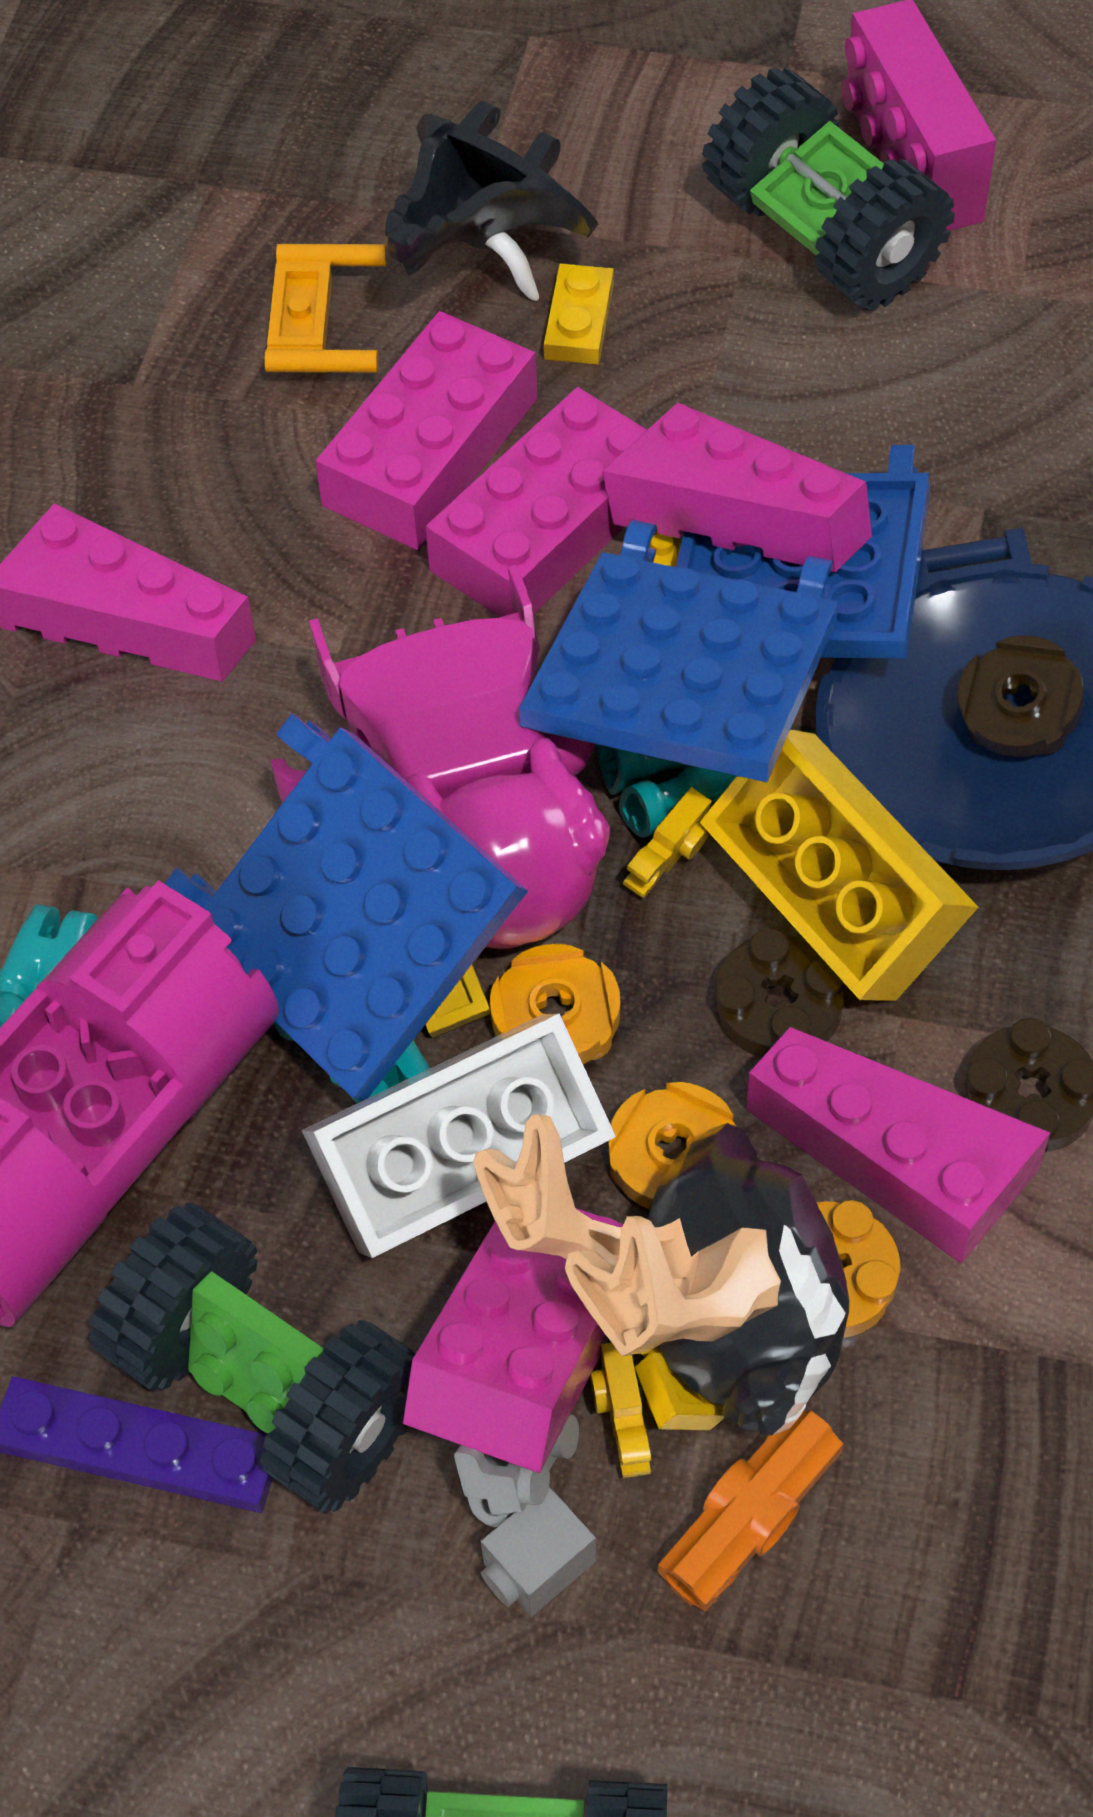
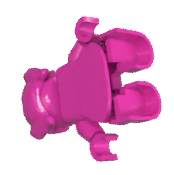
[271,564,610,949]

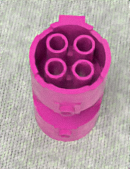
[0,880,279,1327]

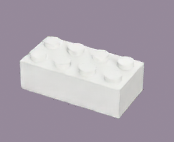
[302,1013,616,1258]

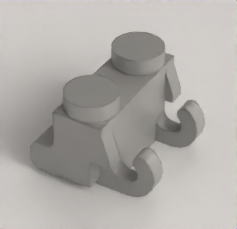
[454,1415,579,1527]

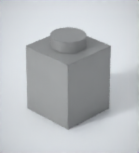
[481,1487,597,1617]

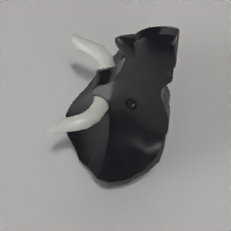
[385,101,599,301]

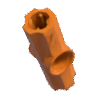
[658,1410,844,1612]

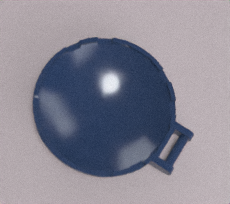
[815,527,1093,870]

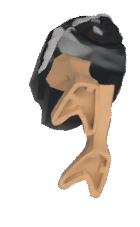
[473,1114,849,1435]

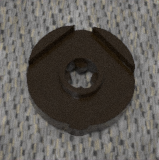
[958,635,1085,757]
[715,929,844,1058]
[965,1018,1093,1152]

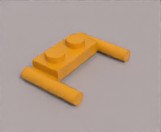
[265,244,387,373]

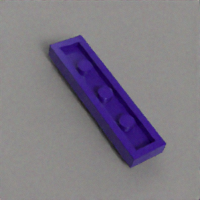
[0,1376,273,1514]

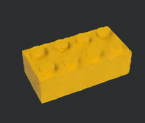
[700,730,979,1001]

